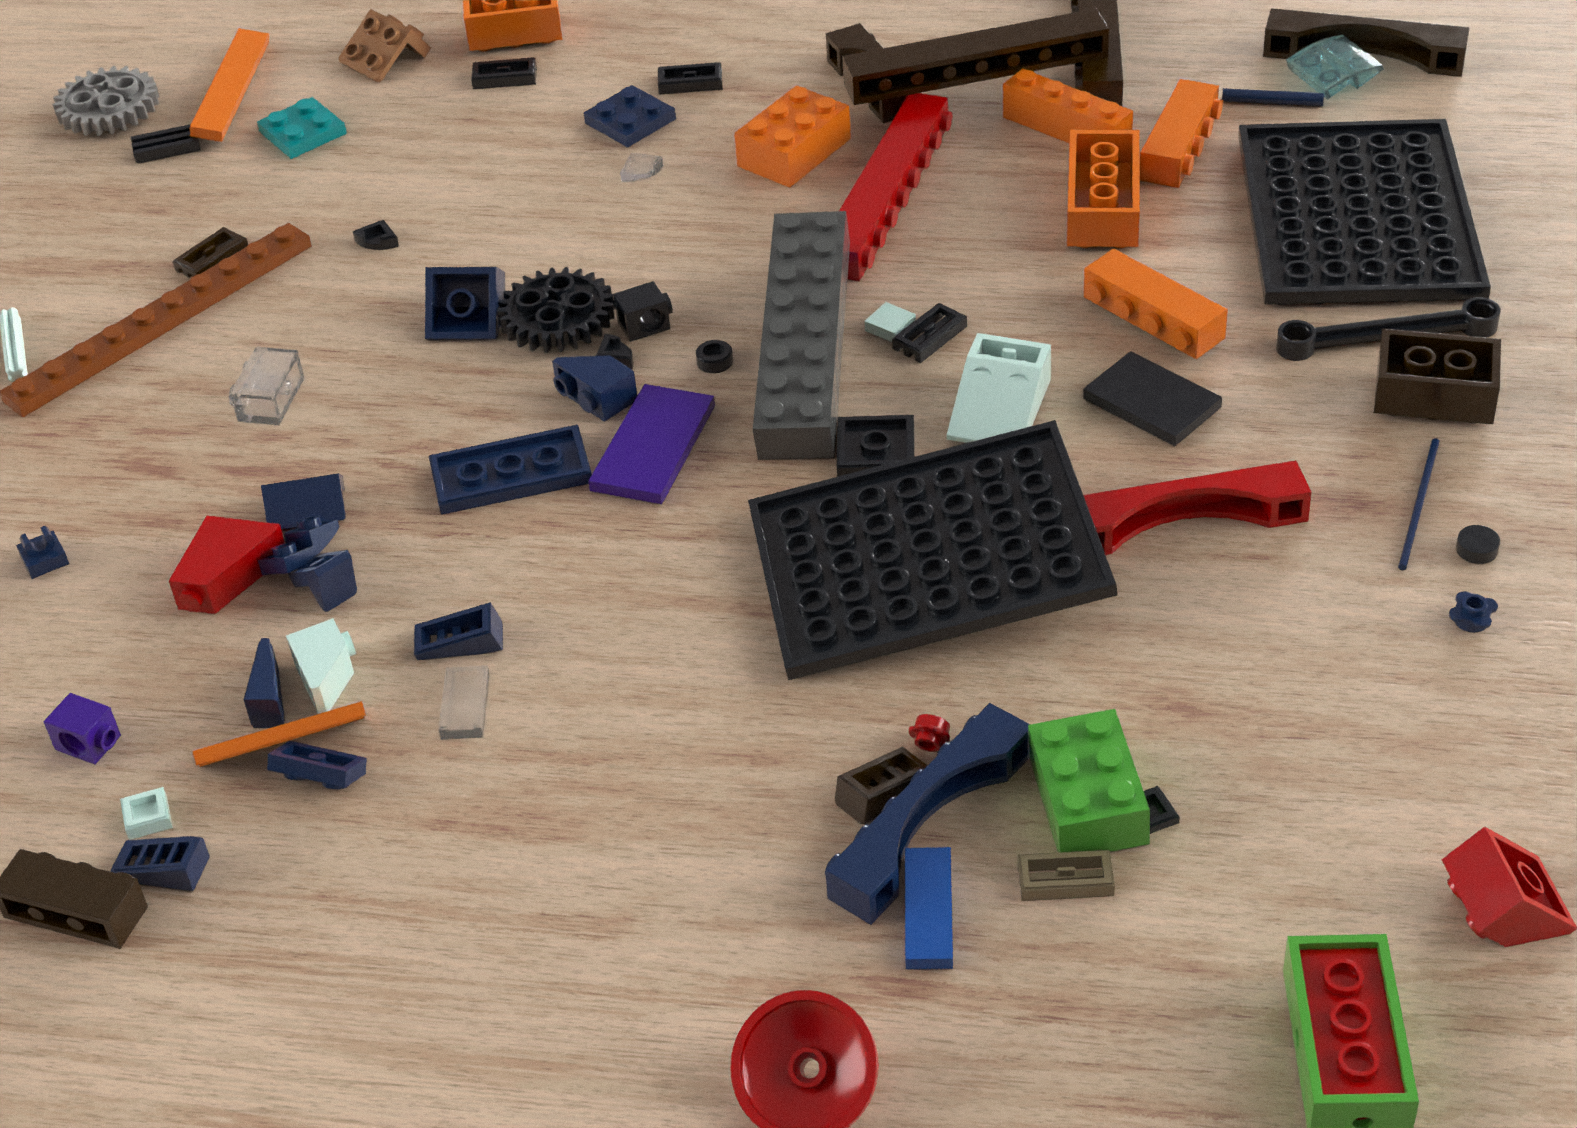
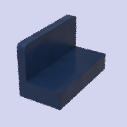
[261,473,346,530]

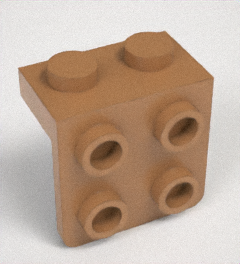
[339,9,431,82]

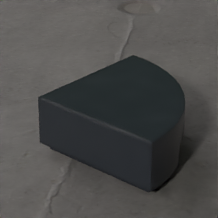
[352,220,399,250]
[596,334,634,369]

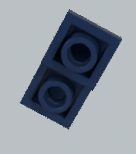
[258,515,340,575]

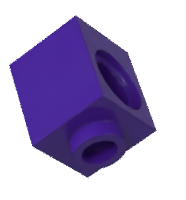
[43,693,121,765]

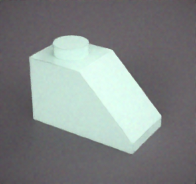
[286,618,356,714]

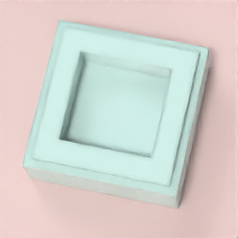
[865,302,916,342]
[120,787,173,840]

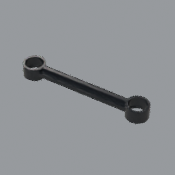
[1276,297,1501,361]

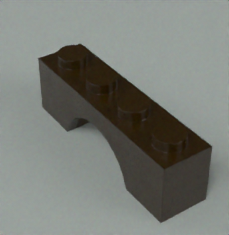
[825,23,908,123]

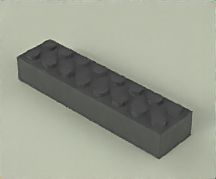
[752,211,850,460]

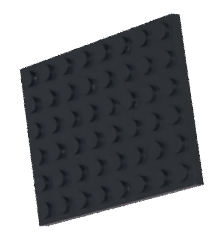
[1238,119,1491,305]
[748,420,1118,680]

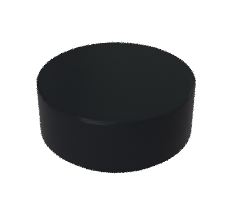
[696,340,733,373]
[1456,525,1500,564]

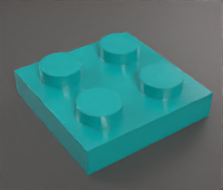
[257,97,347,159]

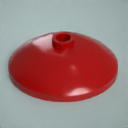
[730,990,879,1128]

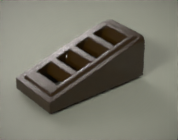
[835,747,928,824]

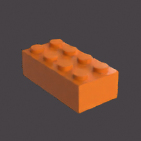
[1067,130,1140,248]

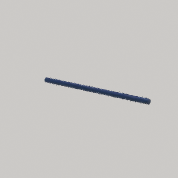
[1398,438,1440,571]

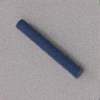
[1222,88,1324,106]

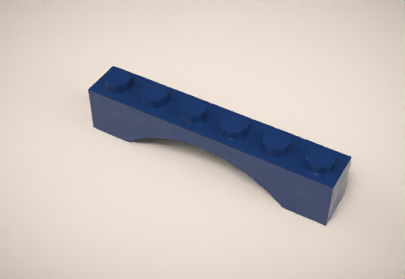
[825,703,1030,925]

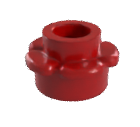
[908,714,950,752]

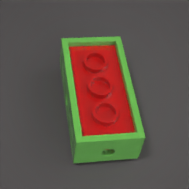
[1283,934,1419,1128]

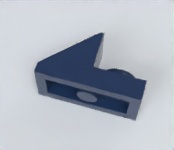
[288,550,357,612]

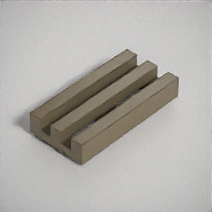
[1018,850,1115,901]

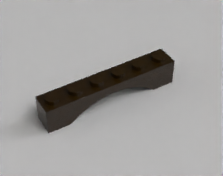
[1263,8,1470,77]

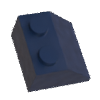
[425,267,505,340]

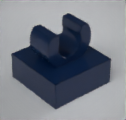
[16,526,69,579]

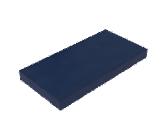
[428,425,592,515]

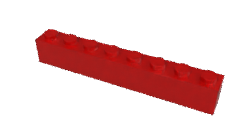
[839,93,953,282]

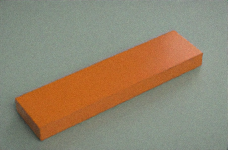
[192,701,366,767]

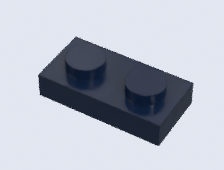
[267,741,367,790]

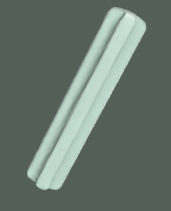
[0,307,28,382]

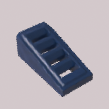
[414,602,503,660]
[243,638,285,728]
[110,836,210,891]

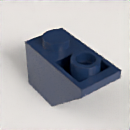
[552,355,638,422]

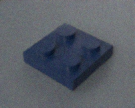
[583,85,676,147]

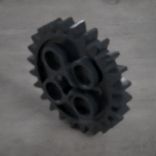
[497,267,615,353]

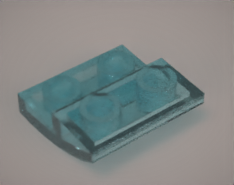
[1286,35,1384,100]

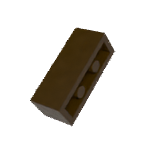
[0,849,148,949]

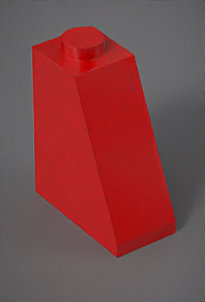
[169,515,285,614]

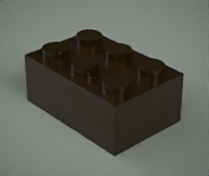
[1373,329,1501,424]

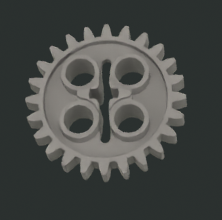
[53,66,160,136]

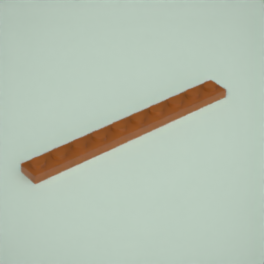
[0,222,312,418]

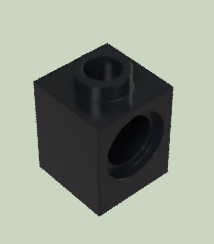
[613,281,673,342]

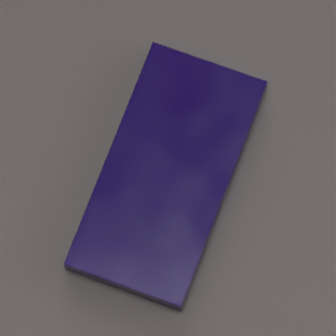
[588,384,715,504]

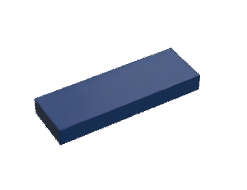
[905,847,953,969]

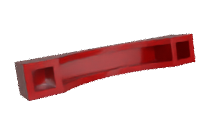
[1083,460,1312,555]

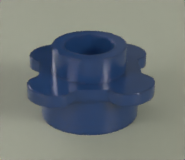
[1449,591,1498,633]

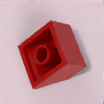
[1441,826,1577,947]

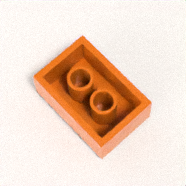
[463,0,563,51]
[734,85,851,188]

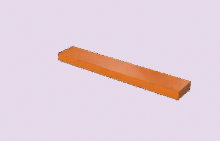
[190,28,269,142]

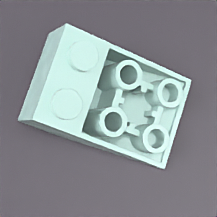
[946,333,1051,443]

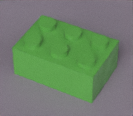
[1028,709,1150,852]

